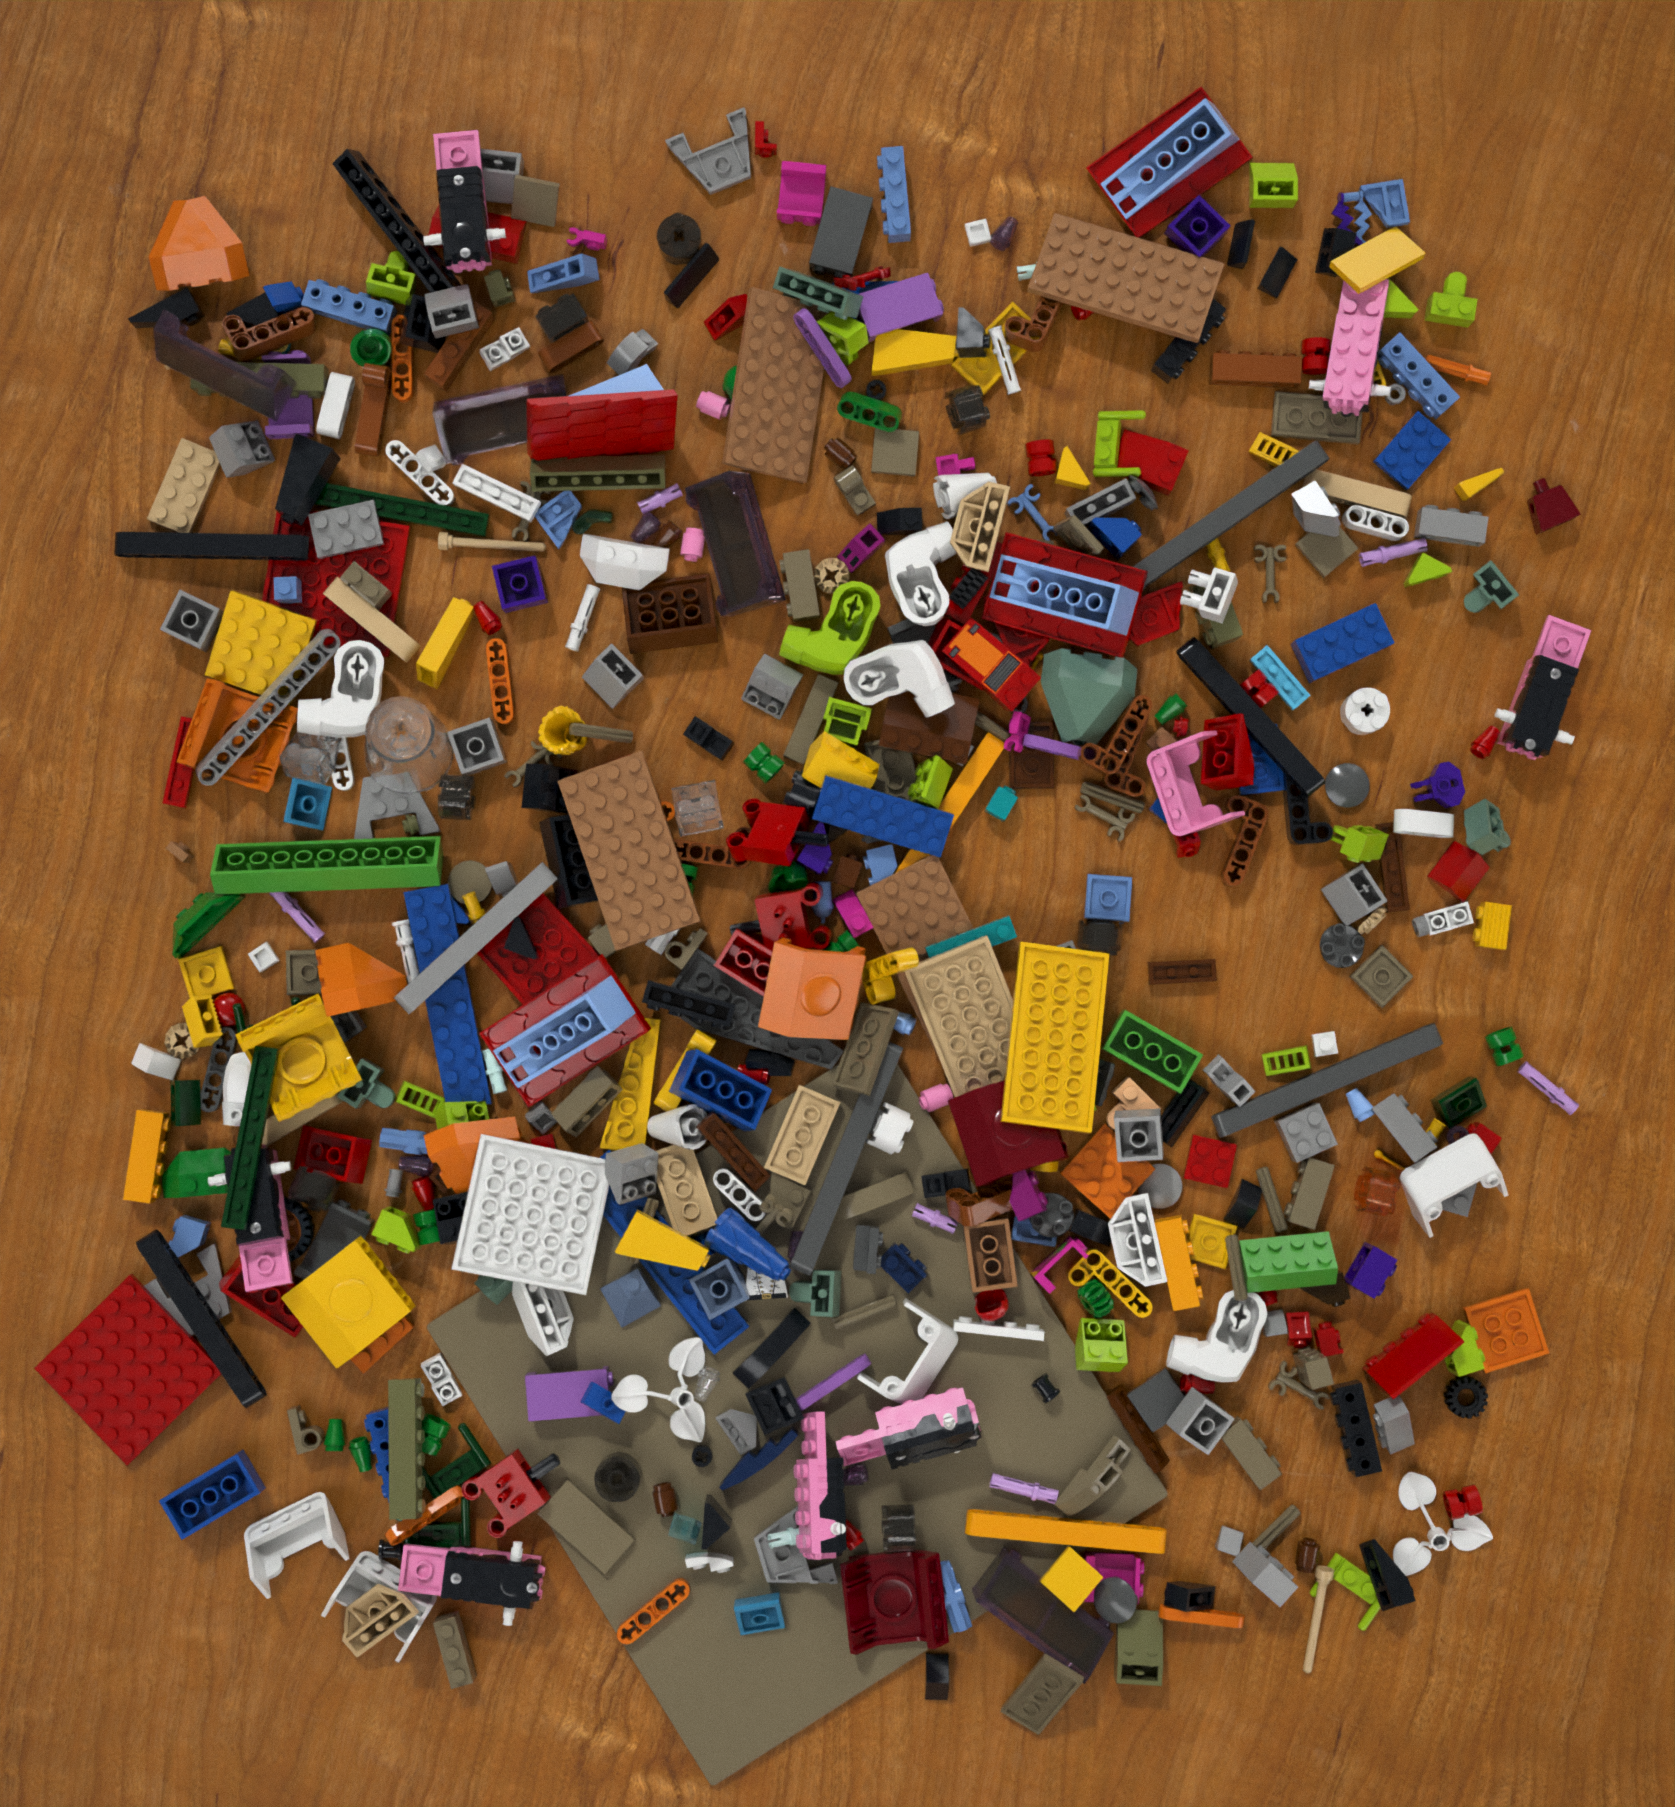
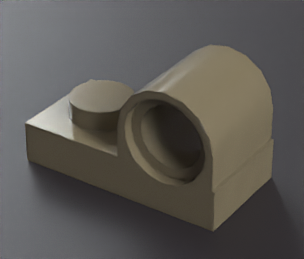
[833,465,876,517]
[665,928,708,970]
[287,1405,325,1455]

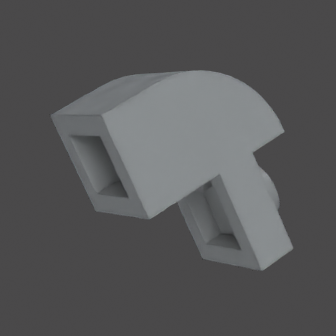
[607,329,658,375]
[1203,1054,1255,1107]

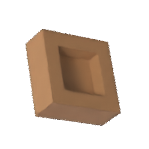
[1145,726,1177,751]
[166,841,194,863]

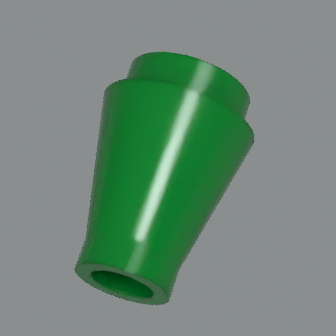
[1154,693,1187,725]
[323,1419,346,1451]
[349,1436,373,1472]

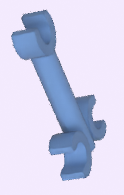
[1007,484,1058,541]

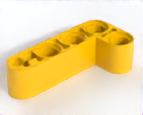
[862,947,919,1004]
[653,1029,718,1112]
[1066,1248,1153,1318]

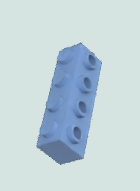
[877,146,911,243]
[301,279,397,336]
[1378,332,1460,420]

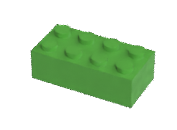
[1100,1010,1203,1094]
[1239,1231,1338,1293]

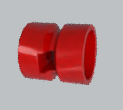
[1301,337,1330,375]
[1025,439,1057,477]
[1240,669,1279,708]
[1443,1484,1483,1521]

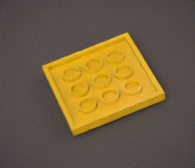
[205,590,317,705]

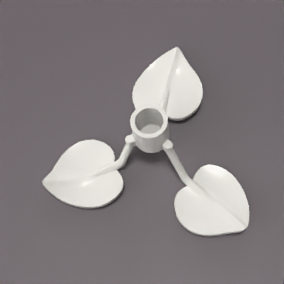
[611,1337,705,1442]
[1393,1472,1493,1576]

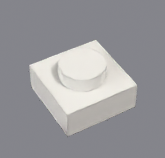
[416,445,448,473]
[1311,1031,1338,1057]

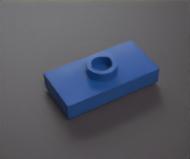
[580,1382,626,1424]

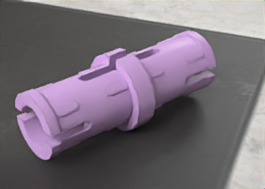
[637,483,683,515]
[912,1203,958,1234]

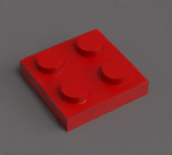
[1183,1134,1237,1188]

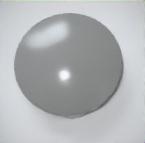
[1138,1164,1182,1209]

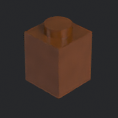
[833,854,863,890]

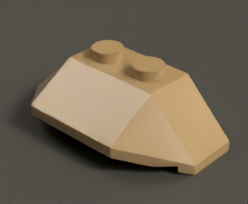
[950,481,1010,572]
[342,1584,419,1657]

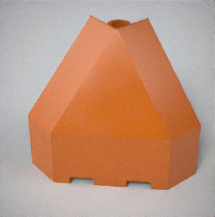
[149,196,250,291]
[315,943,407,1017]
[423,1117,529,1194]

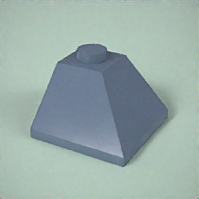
[689,1258,750,1320]
[600,1266,661,1328]

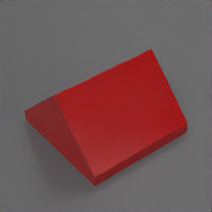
[1427,841,1490,903]

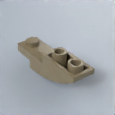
[1054,1435,1131,1517]

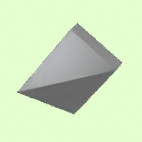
[715,1409,757,1455]

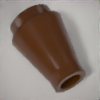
[651,520,683,548]

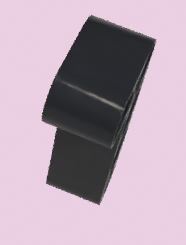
[1283,773,1333,845]

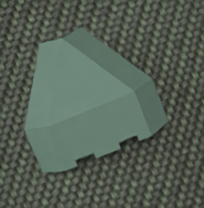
[1041,648,1137,746]

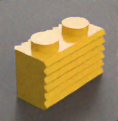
[1472,902,1512,950]
[182,994,223,1048]

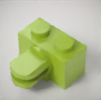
[366,251,416,305]
[1424,272,1478,328]
[817,311,869,365]
[1330,825,1389,863]

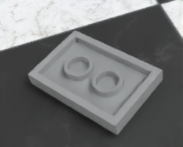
[308,500,384,559]

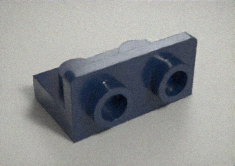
[881,1242,928,1294]

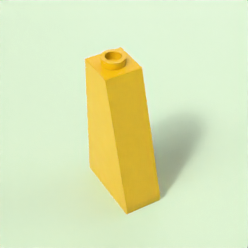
[872,329,959,376]
[416,597,474,689]
[615,1209,711,1271]

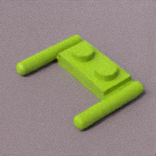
[1093,410,1146,477]
[1310,1553,1381,1631]

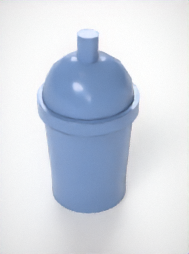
[811,881,834,923]

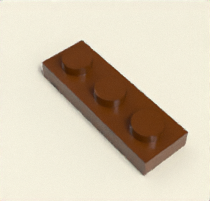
[1147,959,1217,985]

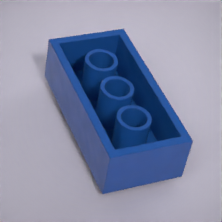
[1290,603,1395,684]
[669,1049,772,1132]
[159,1449,266,1540]

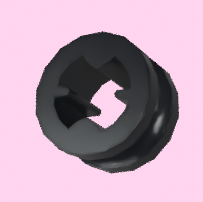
[866,380,886,401]
[692,1445,712,1467]

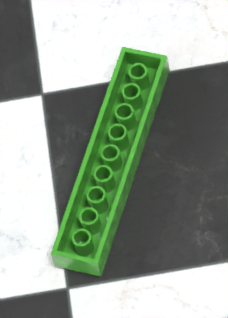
[210,836,444,894]

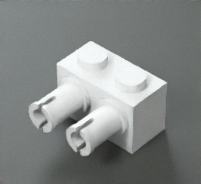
[1180,567,1238,624]

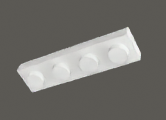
[452,464,541,522]
[953,1316,1045,1341]

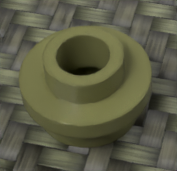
[402,814,419,836]

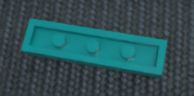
[925,915,1017,958]

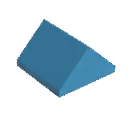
[283,778,332,830]
[734,1592,785,1635]

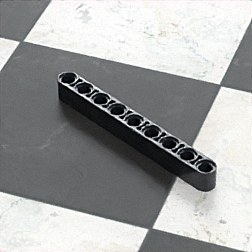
[114,532,309,561]
[1176,637,1326,797]
[136,1229,267,1408]

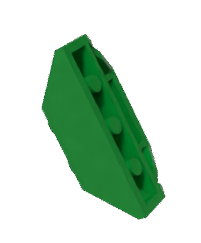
[172,892,245,959]
[162,1147,231,1198]

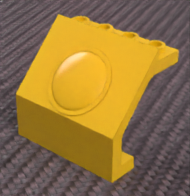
[235,993,362,1122]
[281,1235,416,1369]

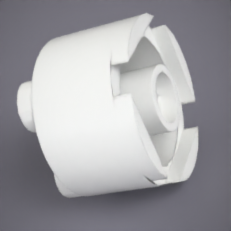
[1340,688,1390,735]
[866,1102,913,1154]

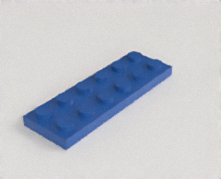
[812,775,954,858]

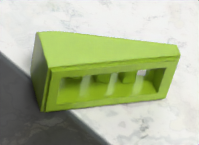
[1262,1045,1311,1076]
[395,1080,445,1119]

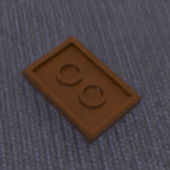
[1009,722,1054,789]

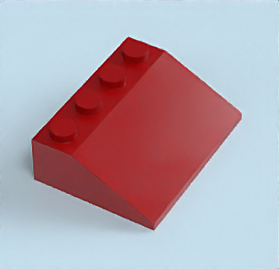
[1362,1312,1464,1399]

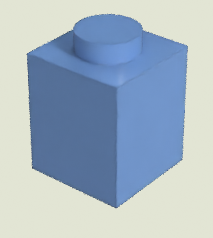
[273,576,302,604]

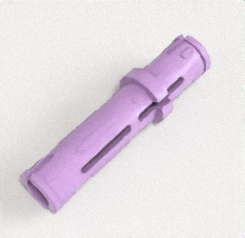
[1359,538,1428,567]
[269,892,326,943]
[1517,1061,1579,1115]
[989,1473,1059,1504]

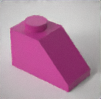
[833,889,874,938]

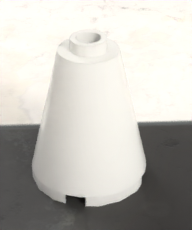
[933,473,997,519]
[647,1104,707,1150]

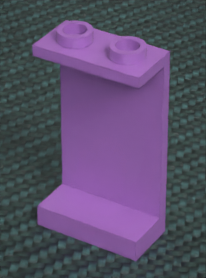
[856,273,944,342]
[262,350,314,440]
[525,1366,613,1421]

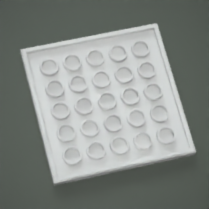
[451,1134,609,1295]

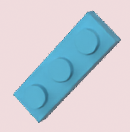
[1249,645,1311,711]

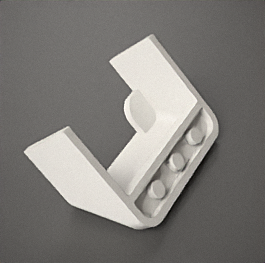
[1400,1133,1508,1238]
[857,1298,958,1405]
[244,1492,349,1599]
[321,1551,437,1663]

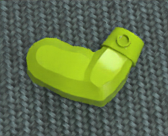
[779,581,880,675]

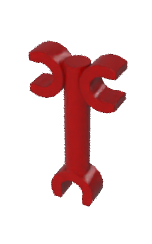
[834,266,891,291]

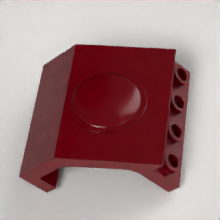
[948,1080,1069,1187]
[840,1549,949,1655]

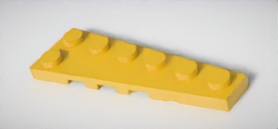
[600,1018,661,1150]

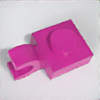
[566,228,607,251]
[935,454,975,476]
[1004,711,1031,752]

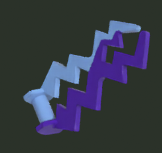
[1331,190,1372,246]

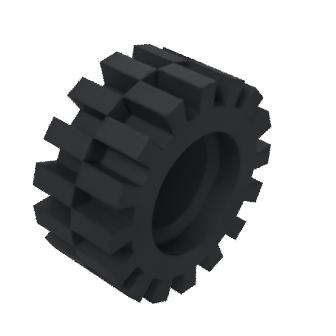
[949,568,988,609]
[1443,1376,1488,1419]

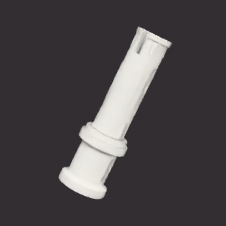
[392,919,420,984]

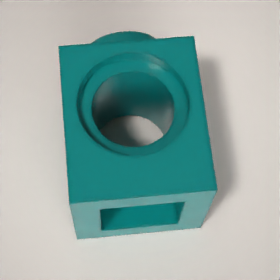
[984,785,1018,822]

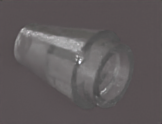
[693,1366,720,1402]

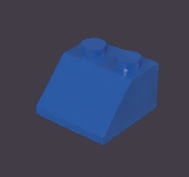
[1087,517,1142,560]

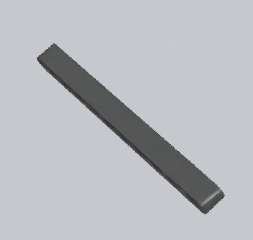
[1133,440,1330,589]
[1211,1023,1444,1138]
[789,1042,903,1276]

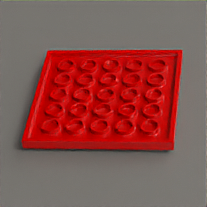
[262,511,411,658]
[34,1274,221,1466]

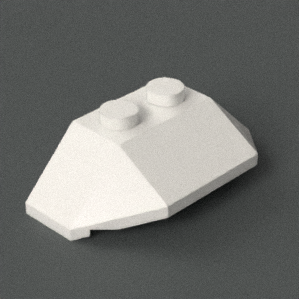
[580,534,670,590]
[1108,1193,1167,1287]
[512,1281,574,1356]

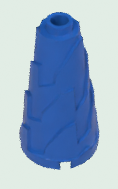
[705,1208,791,1281]

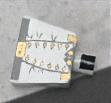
[746,1268,788,1301]

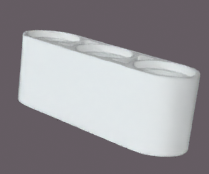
[316,372,355,439]
[1342,505,1409,541]
[1393,809,1454,838]
[713,1168,765,1221]

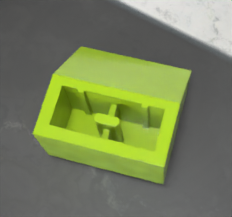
[1249,163,1298,208]
[908,755,953,809]
[435,1101,489,1129]
[372,1206,422,1254]
[1075,1318,1128,1372]
[1444,1320,1485,1377]

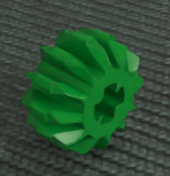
[1077,1279,1114,1319]

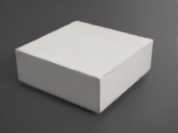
[964,219,992,247]
[248,942,280,973]

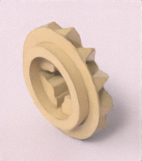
[814,558,849,594]
[1358,906,1387,935]
[164,1023,200,1059]

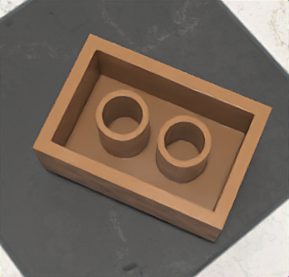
[963,1217,1018,1293]

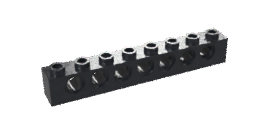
[332,149,461,293]

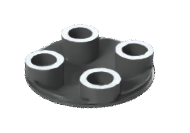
[1127,475,1158,511]
[1325,763,1370,808]
[1320,923,1365,968]
[1029,1193,1074,1237]
[1094,1576,1138,1623]

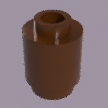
[824,437,858,469]
[652,1482,678,1517]
[1295,1537,1321,1573]

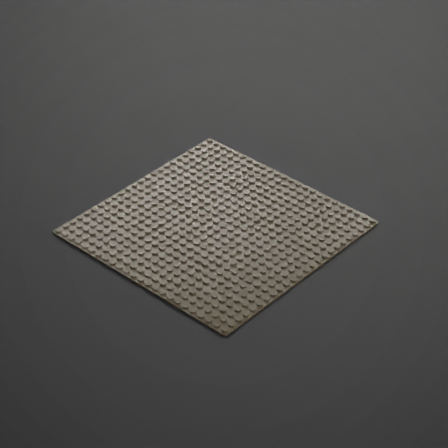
[427,1064,1168,1785]

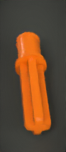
[1425,355,1491,386]

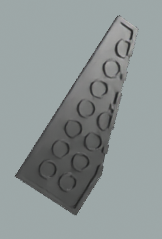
[671,948,844,1069]

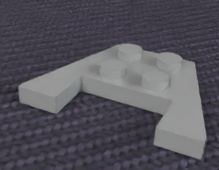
[665,107,751,195]
[354,770,441,839]
[144,1243,232,1336]
[754,1506,838,1584]

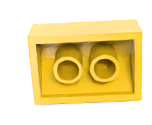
[802,731,880,789]

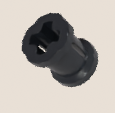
[1031,1373,1060,1403]
[378,1539,404,1560]

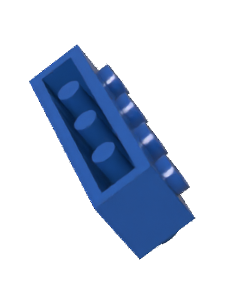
[364,1407,389,1502]

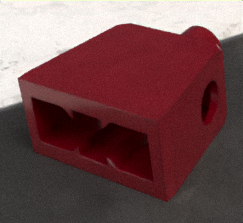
[1527,478,1581,535]

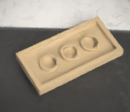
[147,438,221,533]
[764,1085,841,1185]
[656,1145,718,1236]

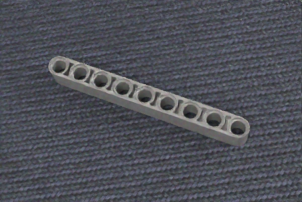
[196,629,341,786]
[394,862,558,1014]

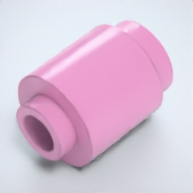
[696,391,731,420]
[680,528,705,562]
[918,1084,953,1112]

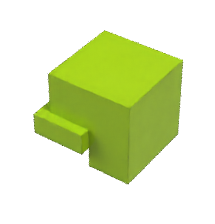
[823,697,872,749]

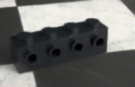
[1151,299,1226,384]
[642,980,736,1029]
[1329,1380,1382,1477]

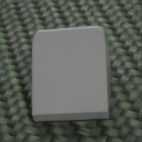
[525,1100,557,1135]
[1263,1309,1288,1337]
[1215,1525,1244,1557]

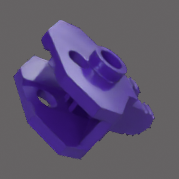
[1410,761,1465,808]

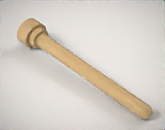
[438,532,546,552]
[1303,1566,1334,1673]

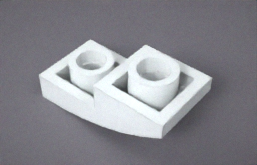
[479,327,530,371]
[1424,901,1474,935]
[421,1352,462,1406]
[685,1552,734,1573]

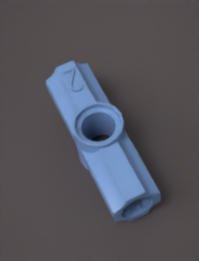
[379,1128,428,1155]
[940,1560,972,1633]

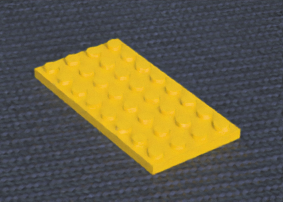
[1000,942,1109,1134]

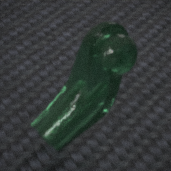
[572,509,613,535]

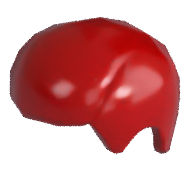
[212,993,245,1027]
[975,1289,1009,1321]

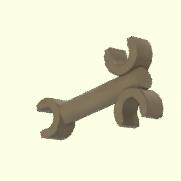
[512,481,551,542]
[1254,545,1286,603]
[504,741,563,788]
[1074,795,1135,842]
[756,1194,794,1237]
[1268,1360,1330,1410]

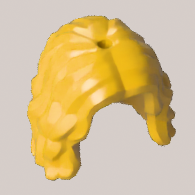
[538,706,587,755]

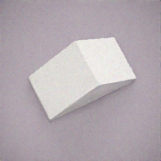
[131,1043,182,1080]

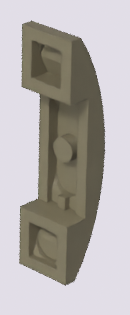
[832,1171,914,1224]

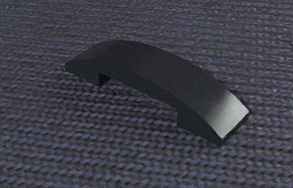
[733,1308,811,1389]

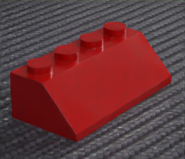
[428,206,527,264]
[714,928,773,997]

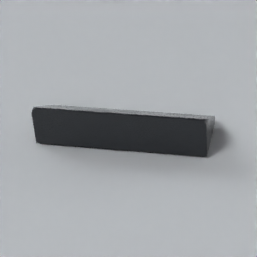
[664,243,719,308]
[1161,1079,1209,1147]

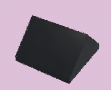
[702,1495,732,1550]

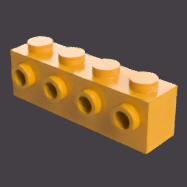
[123,1109,171,1203]
[1154,1214,1204,1311]

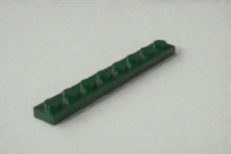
[314,483,490,537]
[221,1046,279,1231]

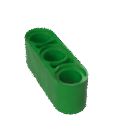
[837,391,902,432]

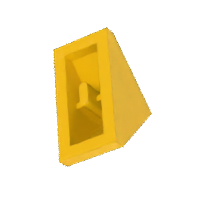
[1054,446,1091,490]

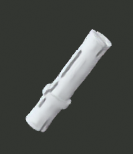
[988,326,1021,395]
[565,584,601,652]

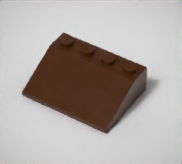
[622,573,718,654]
[878,691,980,765]

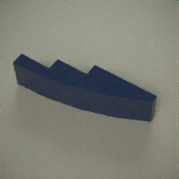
[719,1426,799,1491]

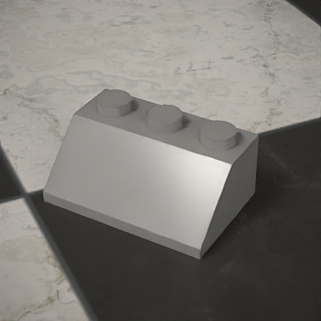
[1372,1093,1438,1163]

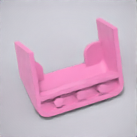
[1147,731,1245,836]

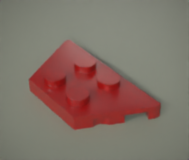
[1129,581,1183,647]
[983,596,1050,665]

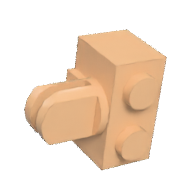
[1106,1076,1161,1130]

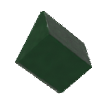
[1431,1077,1487,1130]
[170,1080,201,1126]

